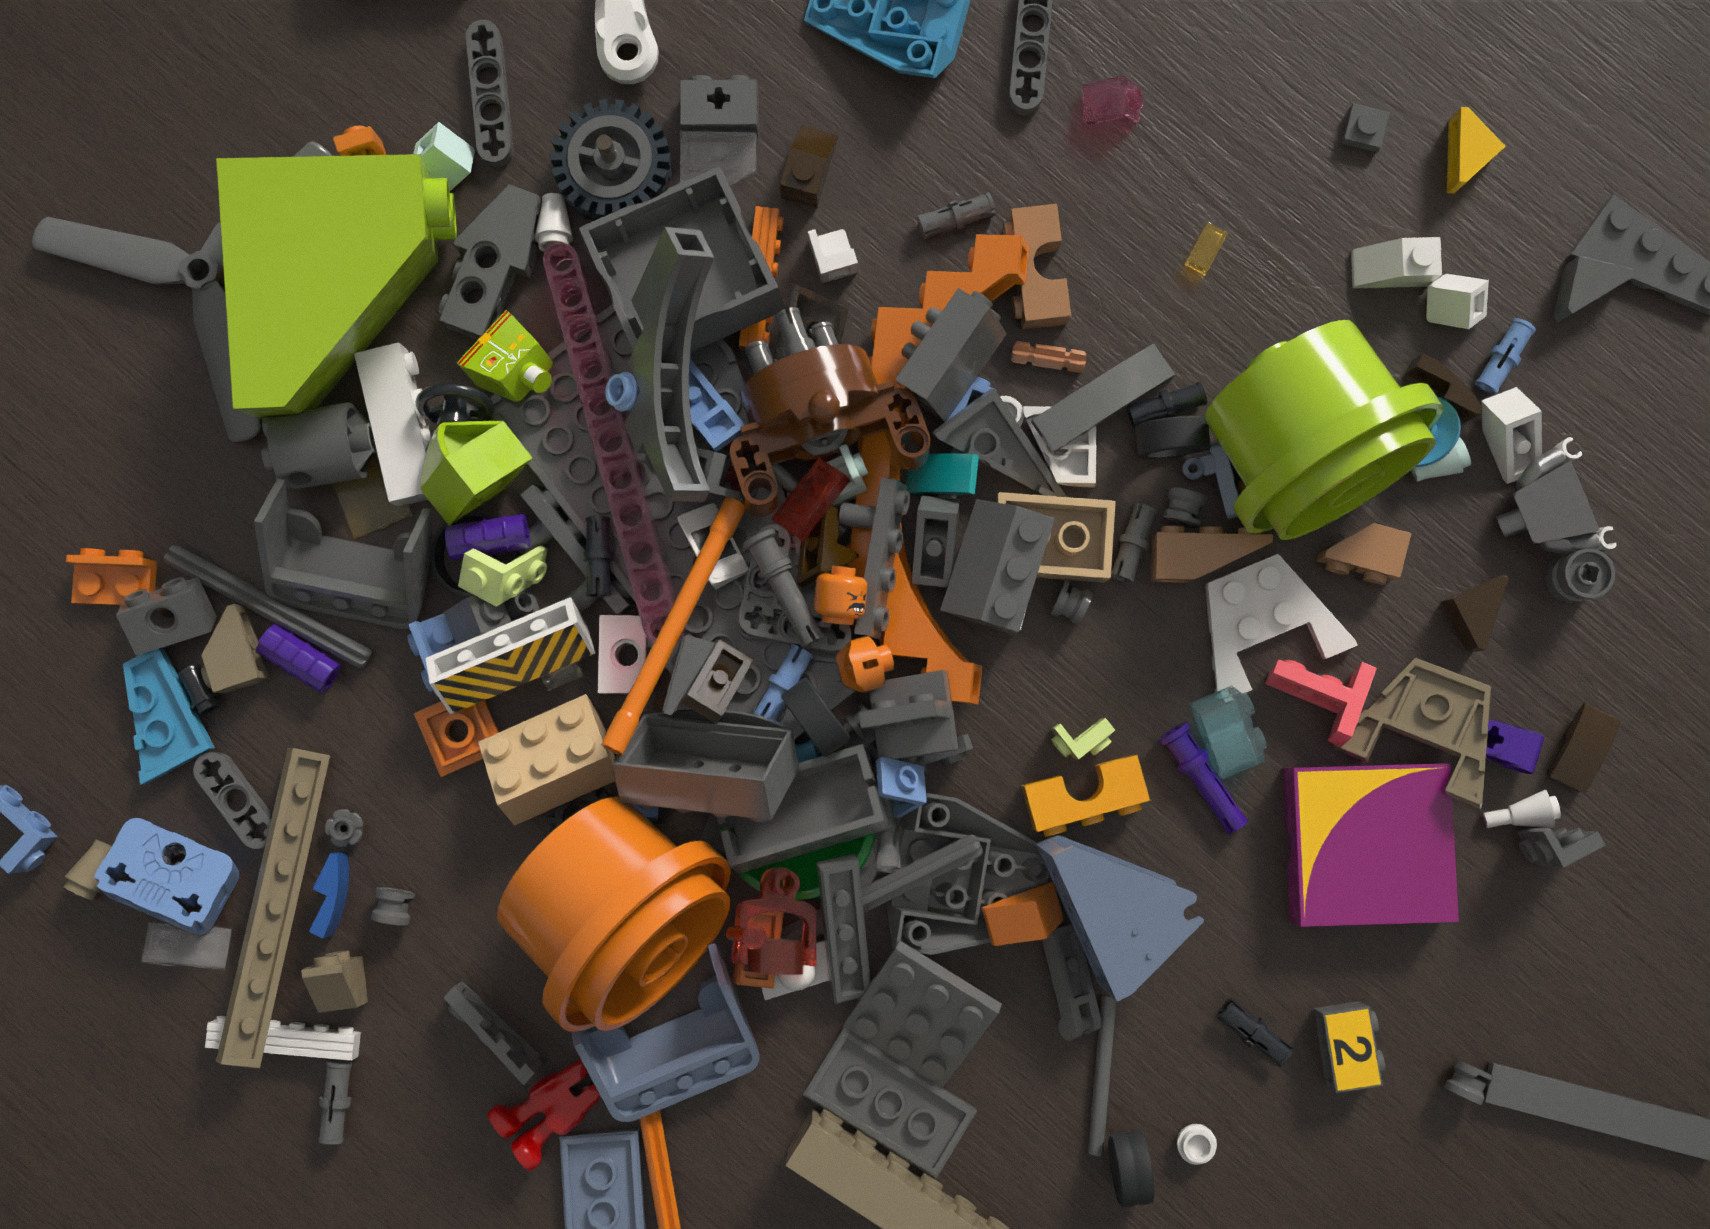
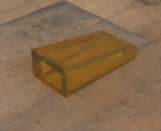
[1185,222,1228,275]

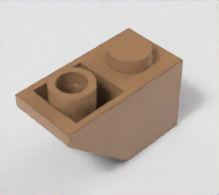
[1315,523,1412,585]

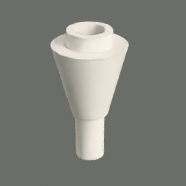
[1483,790,1561,828]

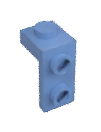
[0,785,58,874]

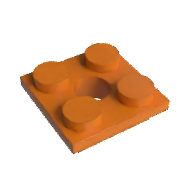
[414,700,499,777]

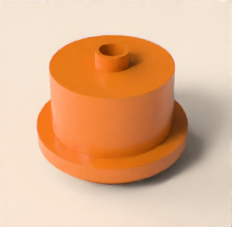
[497,796,731,1032]

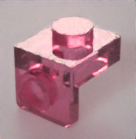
[1082,75,1143,125]

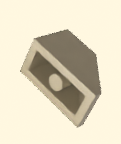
[201,604,270,694]

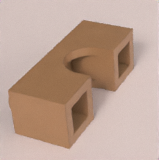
[1003,204,1071,330]

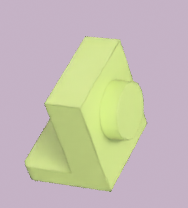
[1051,718,1115,759]

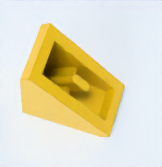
[1447,107,1506,193]

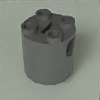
[262,402,377,491]

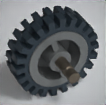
[550,99,672,221]

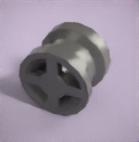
[1162,487,1207,528]
[1050,579,1094,626]
[370,887,415,926]
[1444,1059,1494,1105]

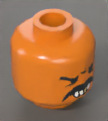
[813,566,868,625]

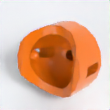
[836,636,894,693]

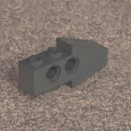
[438,184,542,340]

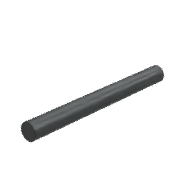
[1088,995,1116,1156]

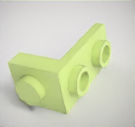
[458,545,547,607]

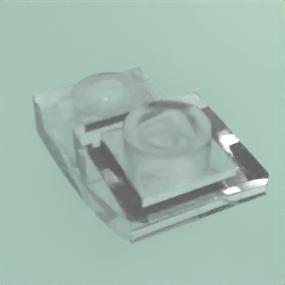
[141,923,232,970]

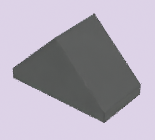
[1553,256,1636,323]

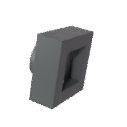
[1341,103,1390,153]

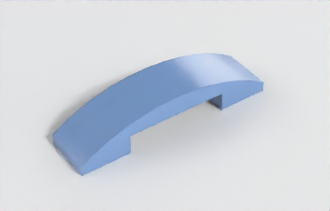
[689,359,745,452]

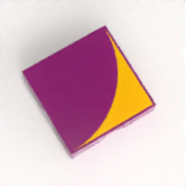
[1283,763,1459,927]

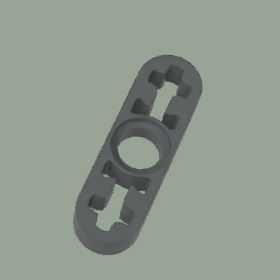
[193,752,272,849]

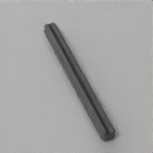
[163,545,372,668]
[780,834,983,945]

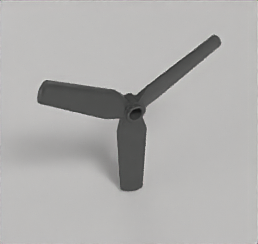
[32,141,333,443]

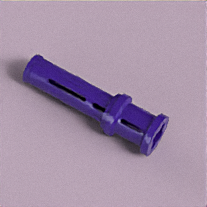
[1158,721,1248,834]

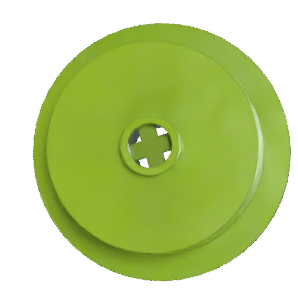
[1205,320,1444,540]

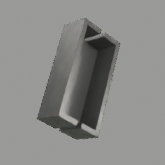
[717,744,890,874]

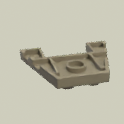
[1333,658,1491,809]

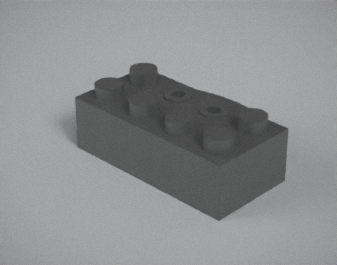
[611,709,799,822]

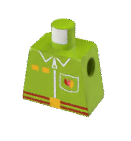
[457,310,553,402]

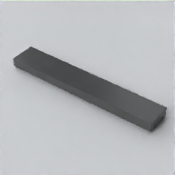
[1482,1062,1710,1161]

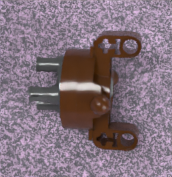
[730,307,930,517]

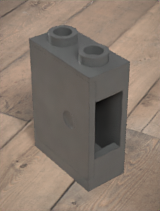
[895,288,1007,422]

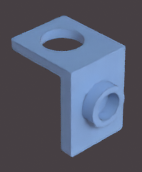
[876,757,927,818]

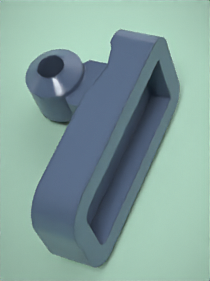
[1183,442,1239,520]

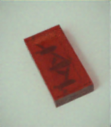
[771,458,851,542]

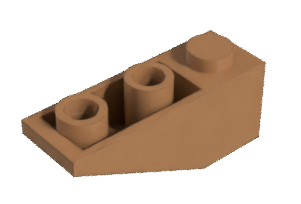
[1150,526,1273,583]

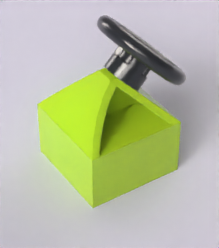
[415,383,532,526]

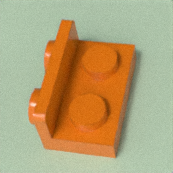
[66,548,157,606]

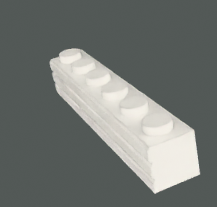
[205,1016,361,1061]

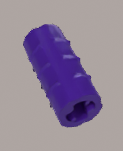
[445,514,531,561]
[255,624,342,694]

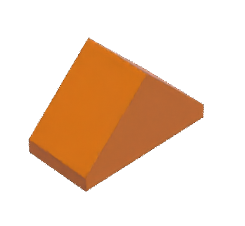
[982,882,1064,946]

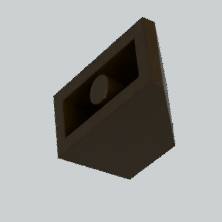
[780,125,838,208]

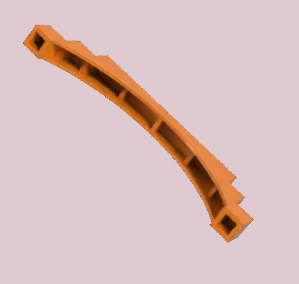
[845,234,1030,705]

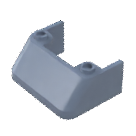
[572,943,760,1122]

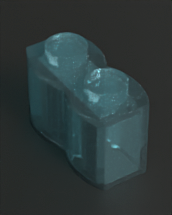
[1190,686,1267,779]

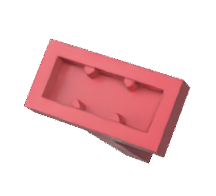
[1265,659,1377,747]

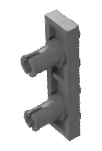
[839,477,910,640]
[518,485,637,615]

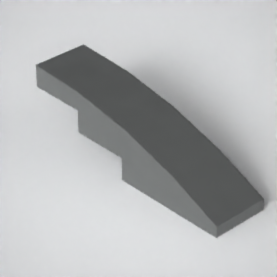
[1031,344,1175,454]

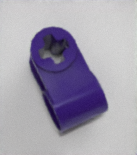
[1486,720,1544,774]

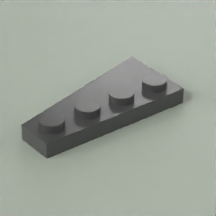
[1566,195,1710,316]

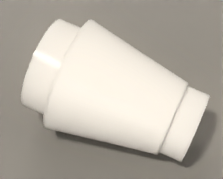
[535,193,573,254]

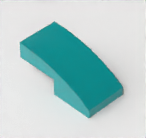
[906,454,979,496]

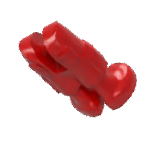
[487,1059,602,1171]

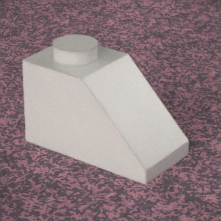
[1351,237,1442,288]
[1481,387,1542,484]

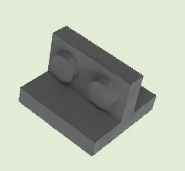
[859,670,959,760]

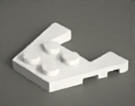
[1205,554,1358,704]

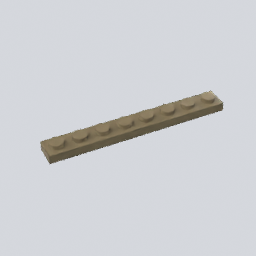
[216,748,330,1068]

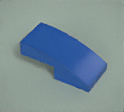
[309,851,349,938]

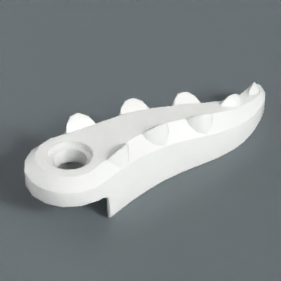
[595,0,659,84]

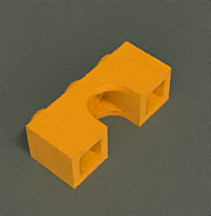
[1021,755,1150,837]

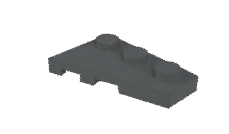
[444,981,548,1085]

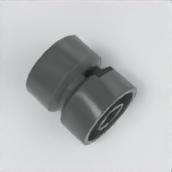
[1544,548,1615,603]

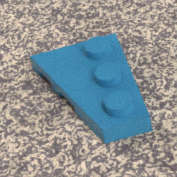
[123,647,215,785]

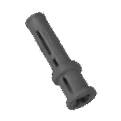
[742,528,825,648]

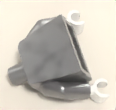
[1496,437,1616,555]

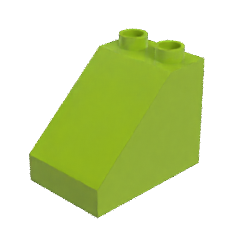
[216,154,457,420]

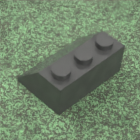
[940,499,1055,635]

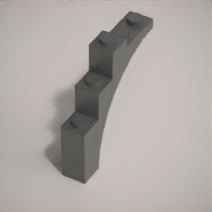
[624,227,714,502]

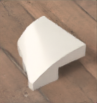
[1023,406,1096,488]

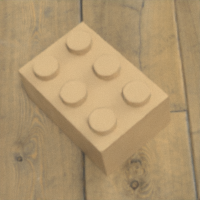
[995,492,1116,583]
[478,694,616,826]

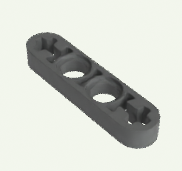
[1008,0,1053,116]
[466,19,514,168]

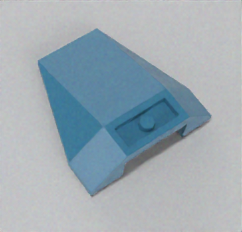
[804,0,971,78]

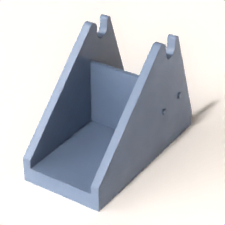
[1036,834,1204,1002]

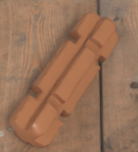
[1011,341,1086,373]

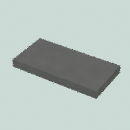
[803,1027,977,1179]

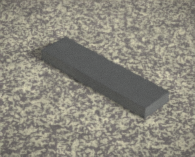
[816,854,871,1004]

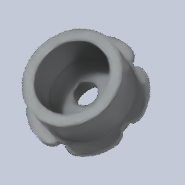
[325,809,363,848]

